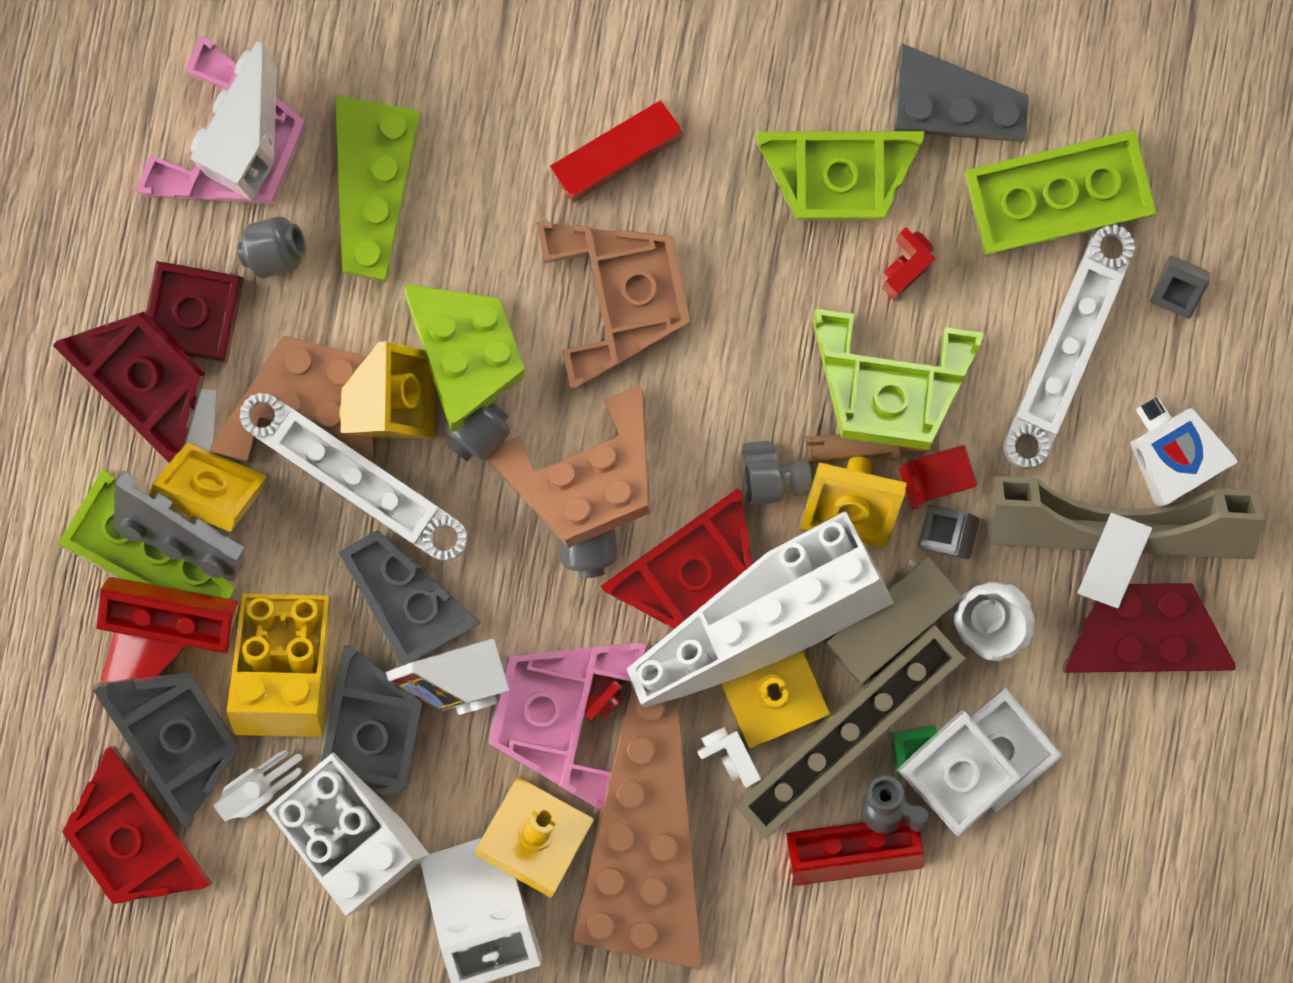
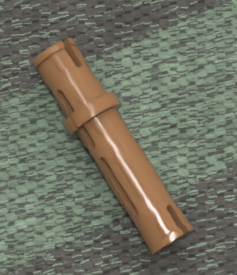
[805,434,939,464]

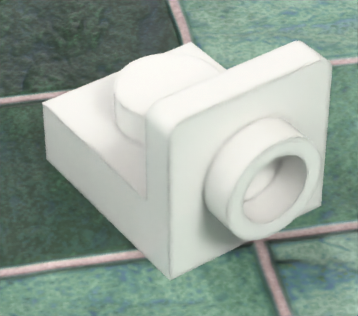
[697,726,761,788]

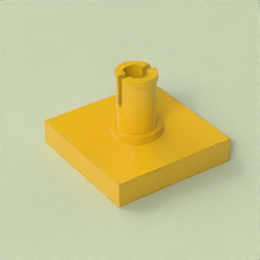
[149,442,267,532]
[800,456,906,549]
[721,650,830,749]
[473,776,594,898]

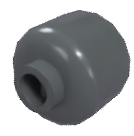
[237,216,306,278]
[444,403,510,462]
[558,529,618,578]

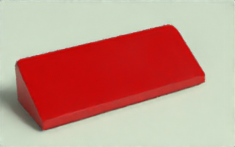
[550,100,683,203]
[96,577,239,654]
[786,822,925,886]

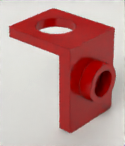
[899,445,977,510]
[585,674,622,720]

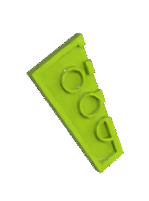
[335,94,421,282]
[58,468,236,599]

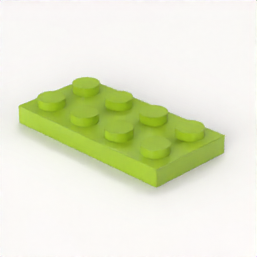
[964,130,1157,256]

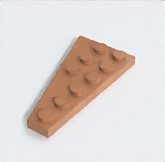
[571,681,702,970]

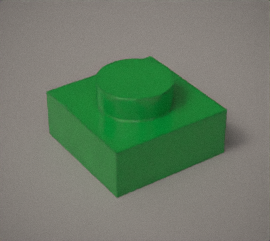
[890,725,937,778]

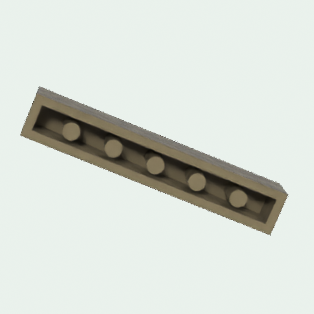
[734,625,965,840]

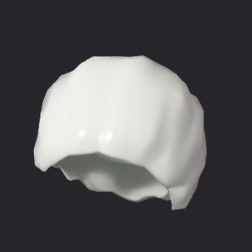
[953,582,1035,662]

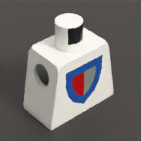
[1131,396,1238,507]

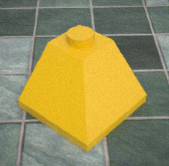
[339,341,436,440]

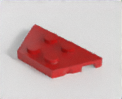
[600,488,753,629]
[62,745,212,904]

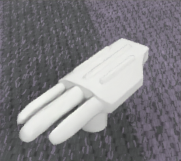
[213,750,302,822]

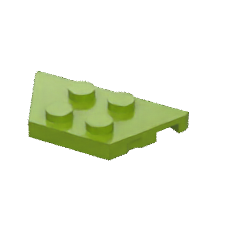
[756,131,924,221]
[404,285,525,432]

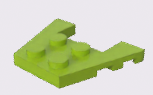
[813,308,984,450]

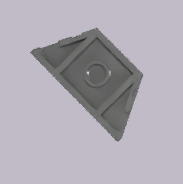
[320,645,424,797]
[92,672,239,829]

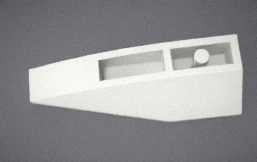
[627,511,894,708]

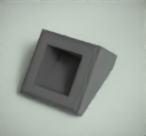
[1150,255,1210,319]
[918,505,979,559]

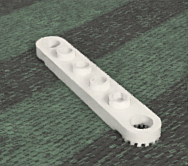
[1004,225,1135,469]
[240,393,468,561]

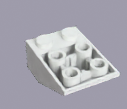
[190,41,277,201]
[266,753,429,916]
[420,838,543,983]

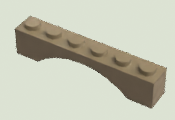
[986,476,1265,560]

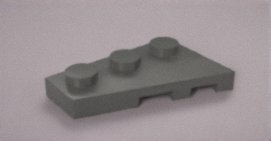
[894,43,1029,142]
[113,470,244,582]
[339,530,481,666]

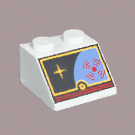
[386,638,509,715]

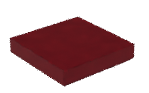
[146,261,244,363]

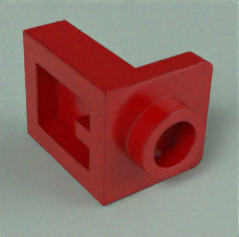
[882,227,936,301]

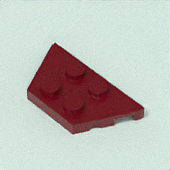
[52,312,206,463]
[1063,583,1235,673]

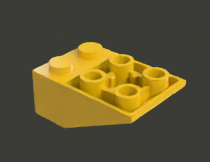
[227,593,330,737]

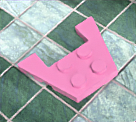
[135,35,307,204]
[488,642,647,810]

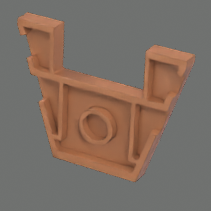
[536,221,691,390]
[210,336,376,464]
[487,385,651,548]

